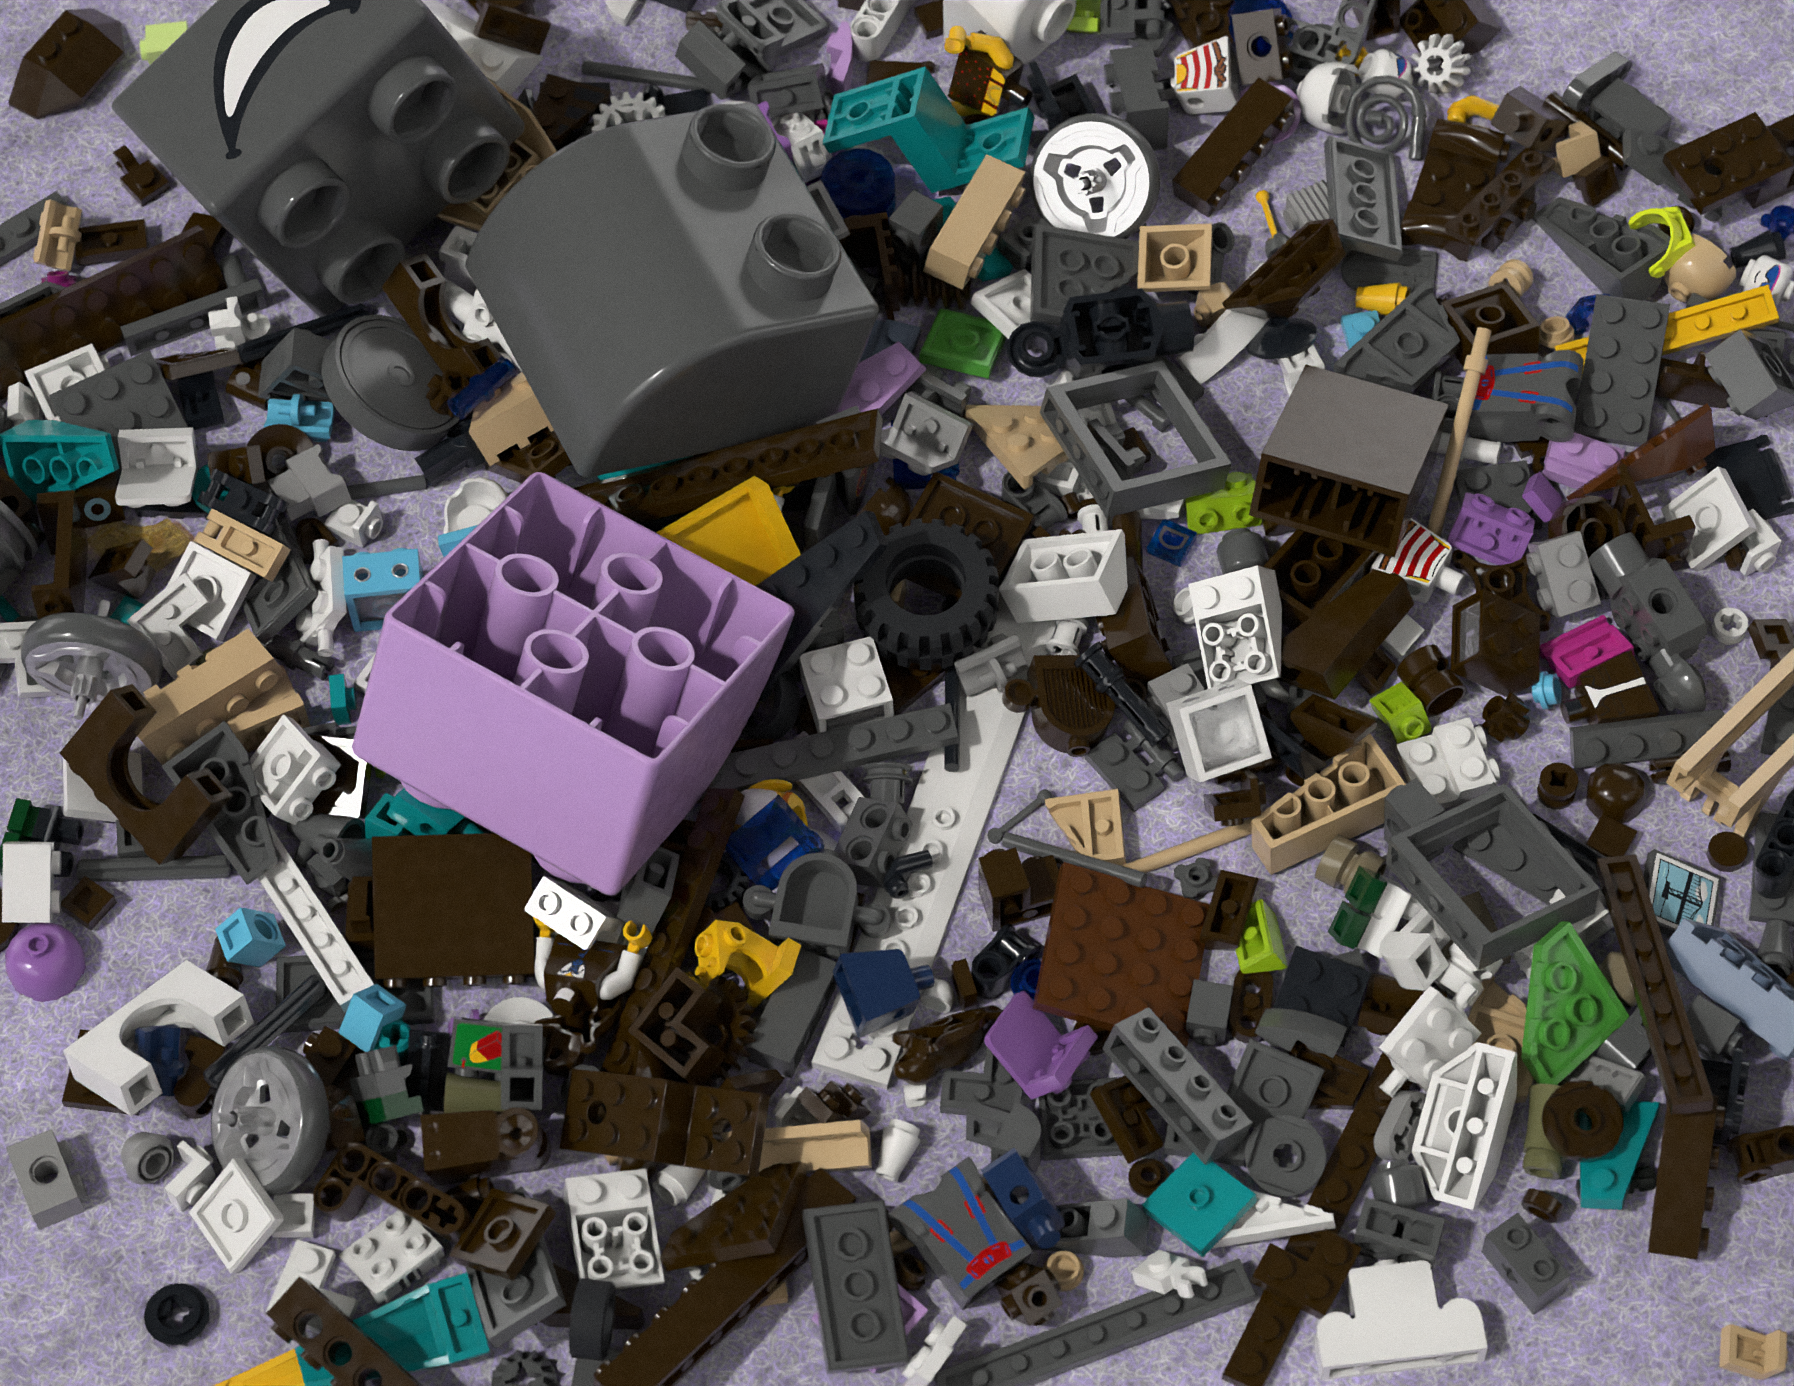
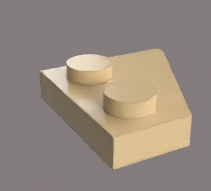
[1045,789,1126,865]

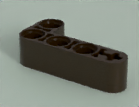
[313,1142,475,1244]

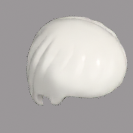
[443,477,509,534]

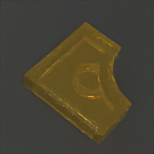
[87,518,191,574]

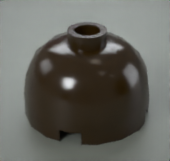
[856,476,913,536]
[1547,495,1625,571]

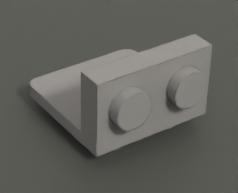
[880,392,974,476]

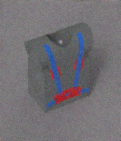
[1468,350,1583,442]
[887,1156,1033,1310]

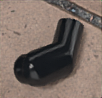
[883,850,933,899]

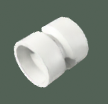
[1434,942,1503,1007]

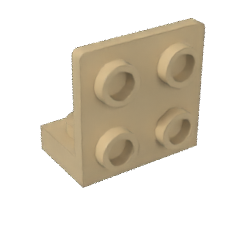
[226,665,311,752]

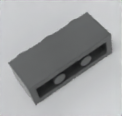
[744,948,837,1078]

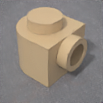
[1194,282,1233,329]

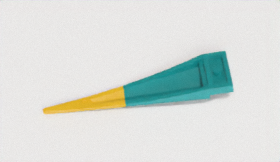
[214,1272,490,1386]

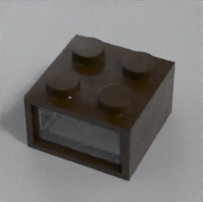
[1451,589,1540,697]

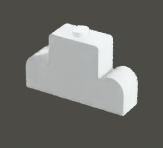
[1315,1260,1488,1381]

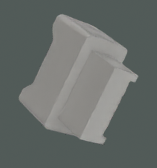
[267,444,351,521]

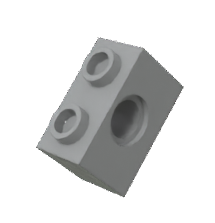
[6,1129,87,1230]

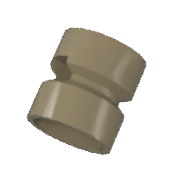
[1315,834,1387,894]

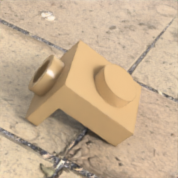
[1719,1324,1788,1380]

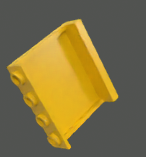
[656,476,801,586]

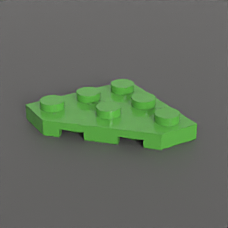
[1521,921,1630,1085]

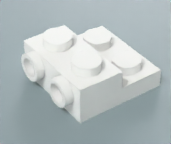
[24,344,111,421]
[250,714,341,825]
[1395,717,1500,809]

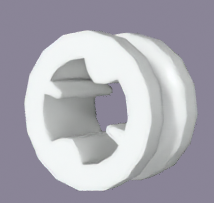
[1712,607,1748,645]

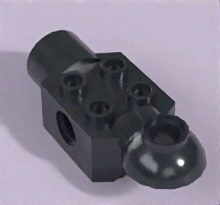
[1007,288,1194,380]

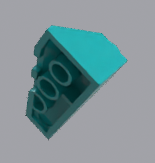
[0,420,119,504]

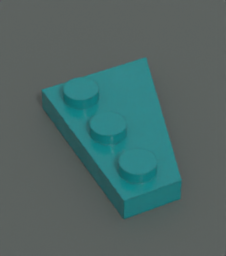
[1578,1101,1660,1210]

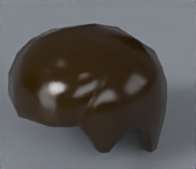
[1586,763,1645,823]

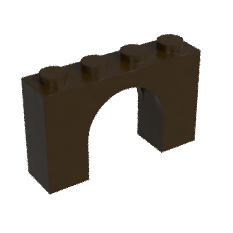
[60,684,232,865]

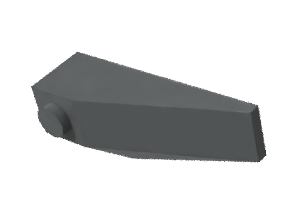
[162,721,279,885]

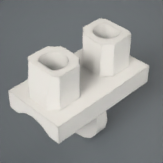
[208,296,271,363]

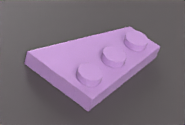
[838,342,927,415]

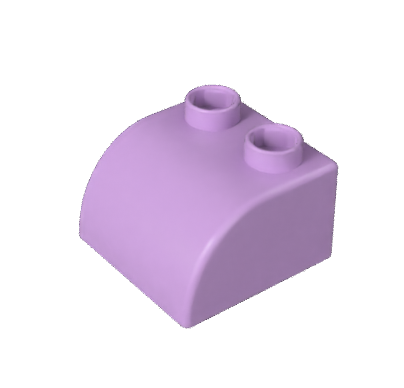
[352,472,795,896]

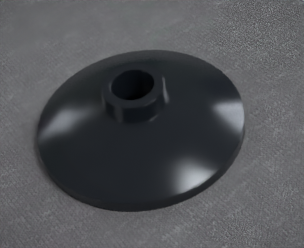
[1246,317,1318,359]

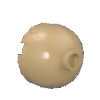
[1663,234,1736,302]

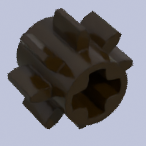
[426,370,473,417]
[1482,693,1530,743]

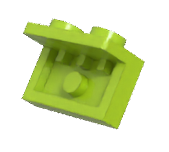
[1183,472,1262,535]

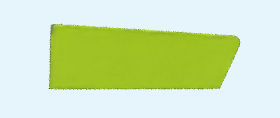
[1236,899,1288,974]

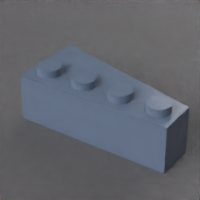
[1665,918,1794,1061]

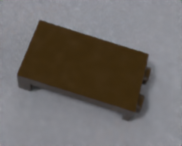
[31,490,88,620]

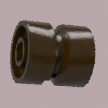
[1396,644,1467,717]

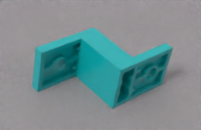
[822,67,1035,193]

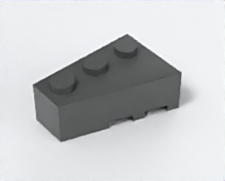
[258,327,337,410]

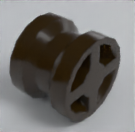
[1537,763,1578,810]

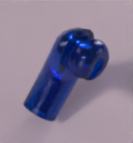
[1565,293,1610,335]

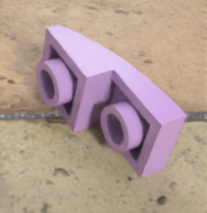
[826,21,853,97]

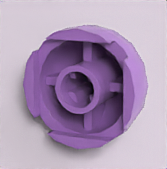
[5,923,86,1002]

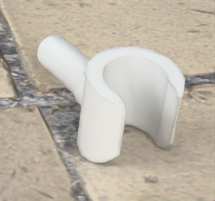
[903,1084,927,1108]

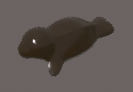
[534,985,633,1077]
[892,1005,1003,1086]

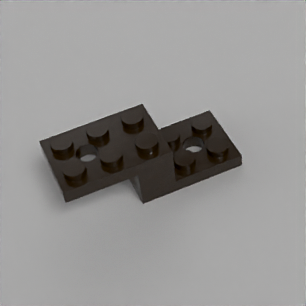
[1662,112,1794,215]
[559,1068,770,1177]

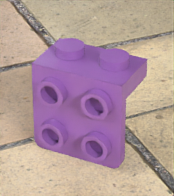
[984,991,1098,1100]

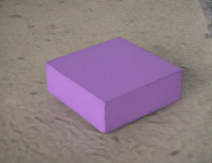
[1522,472,1563,523]

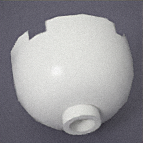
[1297,62,1361,134]

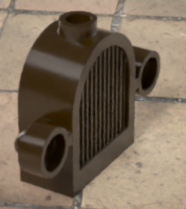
[1002,655,1147,757]

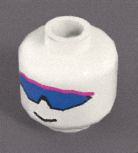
[1359,49,1413,99]
[1739,255,1794,306]

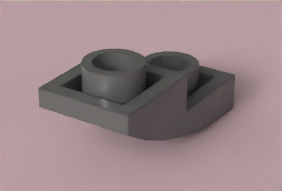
[1255,1008,1347,1058]

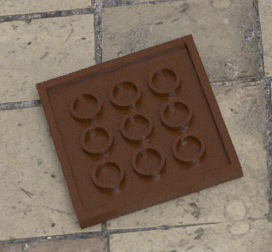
[1033,862,1209,1048]

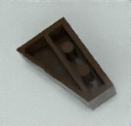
[1096,556,1175,691]

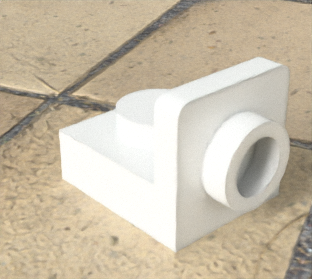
[324,499,383,548]

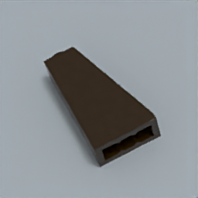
[1277,569,1414,700]

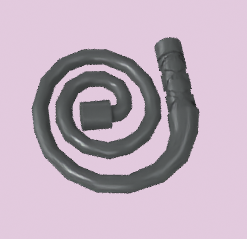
[1345,75,1427,160]

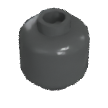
[1216,528,1269,575]
[1370,1159,1428,1211]

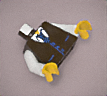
[533,917,652,1017]

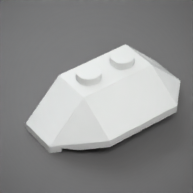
[1411,1042,1517,1211]

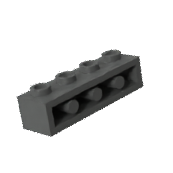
[1102,1007,1252,1165]

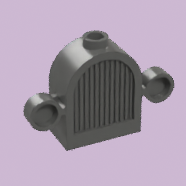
[743,849,891,959]

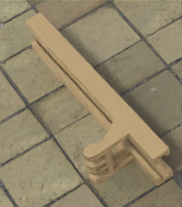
[1666,648,1794,839]

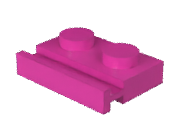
[1540,615,1634,689]

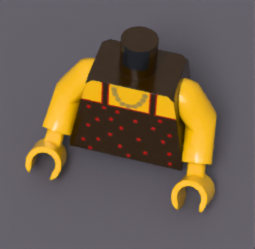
[944,25,1033,116]

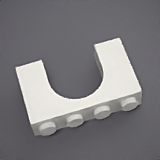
[63,960,254,1116]

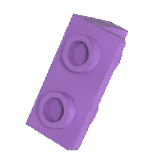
[1446,492,1535,565]

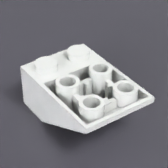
[1188,565,1282,689]
[563,1169,664,1290]

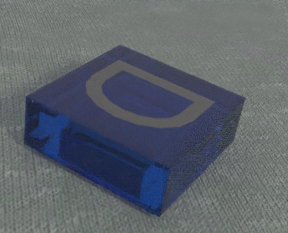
[1147,519,1197,567]

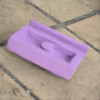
[1542,432,1625,500]

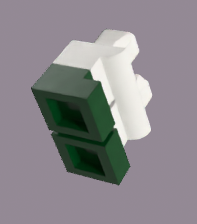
[1328,865,1423,958]

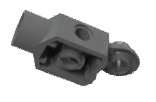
[1589,533,1708,713]

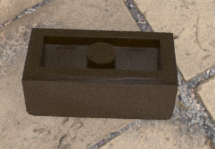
[1200,870,1259,950]

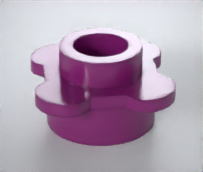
[40,271,77,288]

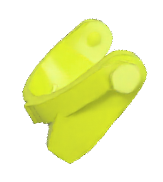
[1628,207,1696,278]

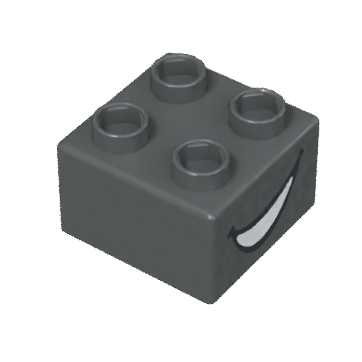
[112,0,525,317]

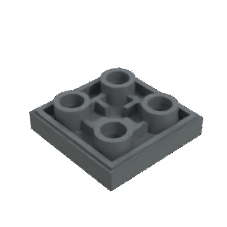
[1038,1077,1123,1161]

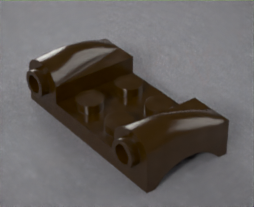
[1400,118,1511,262]

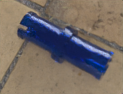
[447,356,517,419]

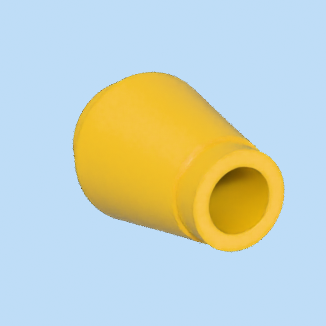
[1355,282,1410,316]

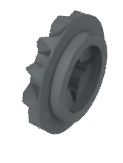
[491,1349,557,1386]

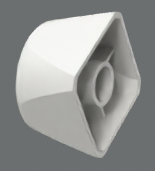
[943,0,1077,64]

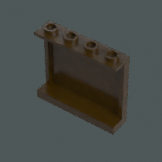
[372,833,534,989]

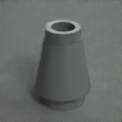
[1756,920,1794,979]

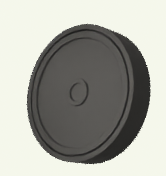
[322,315,463,451]

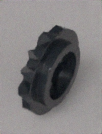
[144,1283,210,1348]

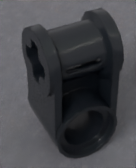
[971,923,1041,999]

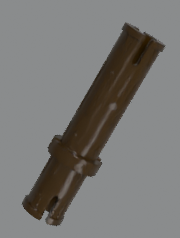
[1544,91,1629,171]

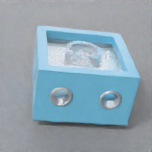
[342,548,424,632]

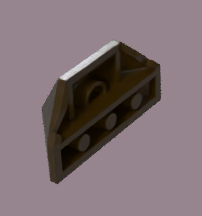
[8,8,125,120]
[1222,219,1346,318]

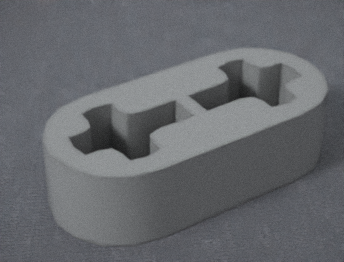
[1374,1090,1426,1160]

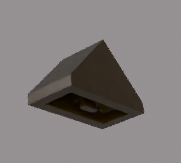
[1290,694,1377,761]

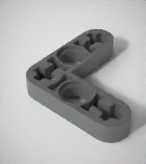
[1262,0,1378,65]

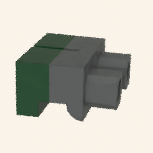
[350,1045,424,1125]

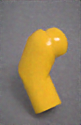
[1447,95,1500,123]

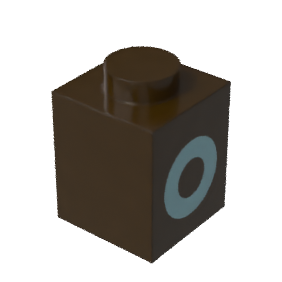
[75,471,126,528]

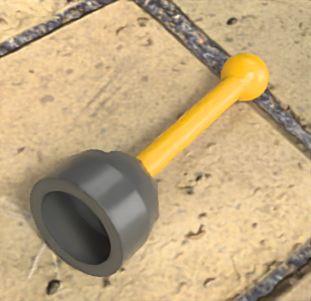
[1255,190,1290,259]

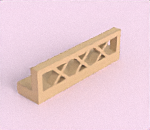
[722,1120,872,1179]

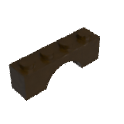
[381,253,509,399]

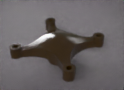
[1452,550,1552,637]

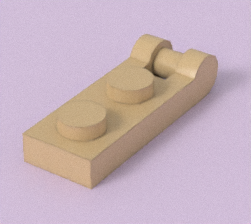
[193,509,291,582]

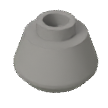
[121,1132,174,1185]

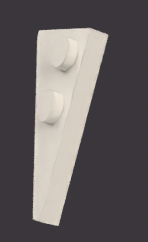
[1213,1190,1336,1248]

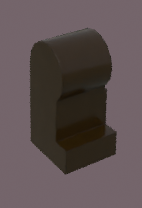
[174,1035,228,1119]

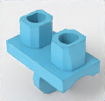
[264,394,336,442]

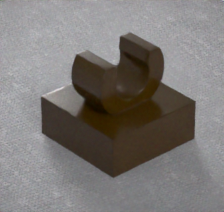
[1572,156,1620,207]

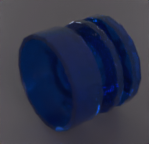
[821,148,897,228]

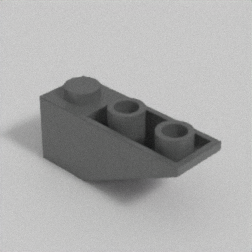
[1017,1198,1149,1258]

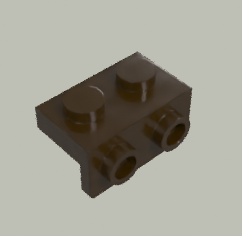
[1203,767,1266,826]
[1358,973,1448,1035]

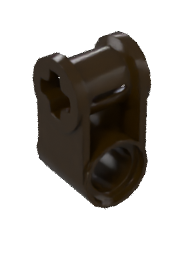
[1725,1125,1794,1185]

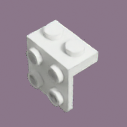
[115,427,199,508]

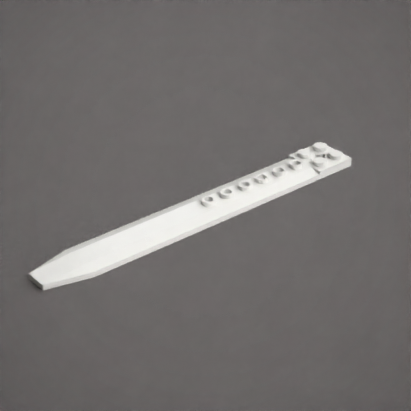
[812,582,1057,1090]

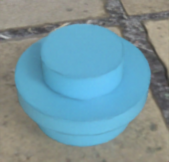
[1532,671,1562,710]

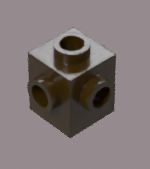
[994,1263,1063,1326]

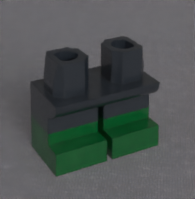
[0,798,84,877]

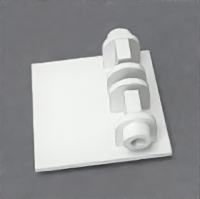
[338,1211,444,1305]

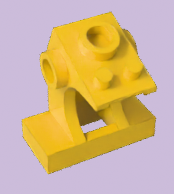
[695,920,801,1009]

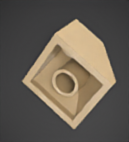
[1137,223,1213,292]

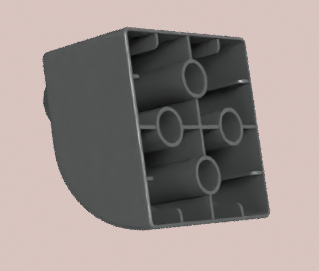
[465,102,879,477]

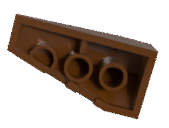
[1566,403,1716,500]

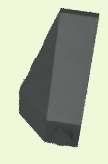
[1532,197,1671,301]

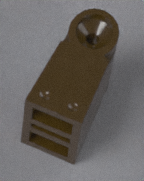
[420,1107,552,1186]

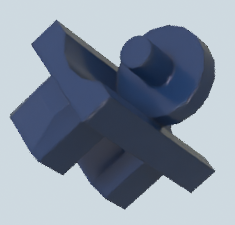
[134,1024,184,1096]

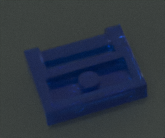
[725,794,825,891]

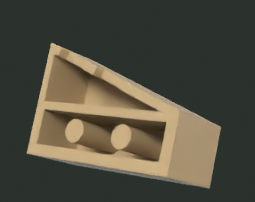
[469,372,554,466]

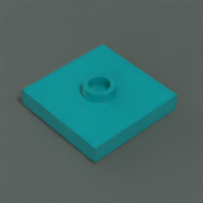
[1141,1152,1258,1257]

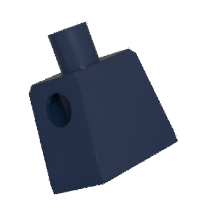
[832,949,934,1038]
[981,1147,1066,1249]

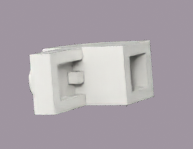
[1379,907,1451,990]

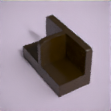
[1655,351,1730,409]

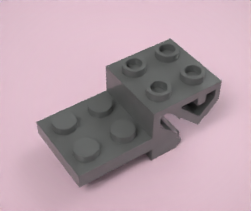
[675,0,830,100]

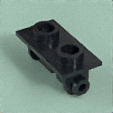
[406,1030,450,1115]

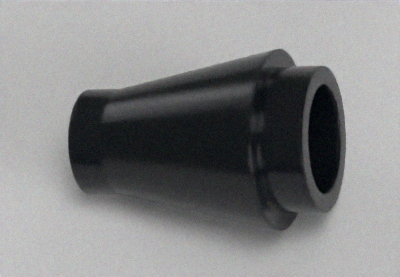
[1729,230,1786,269]

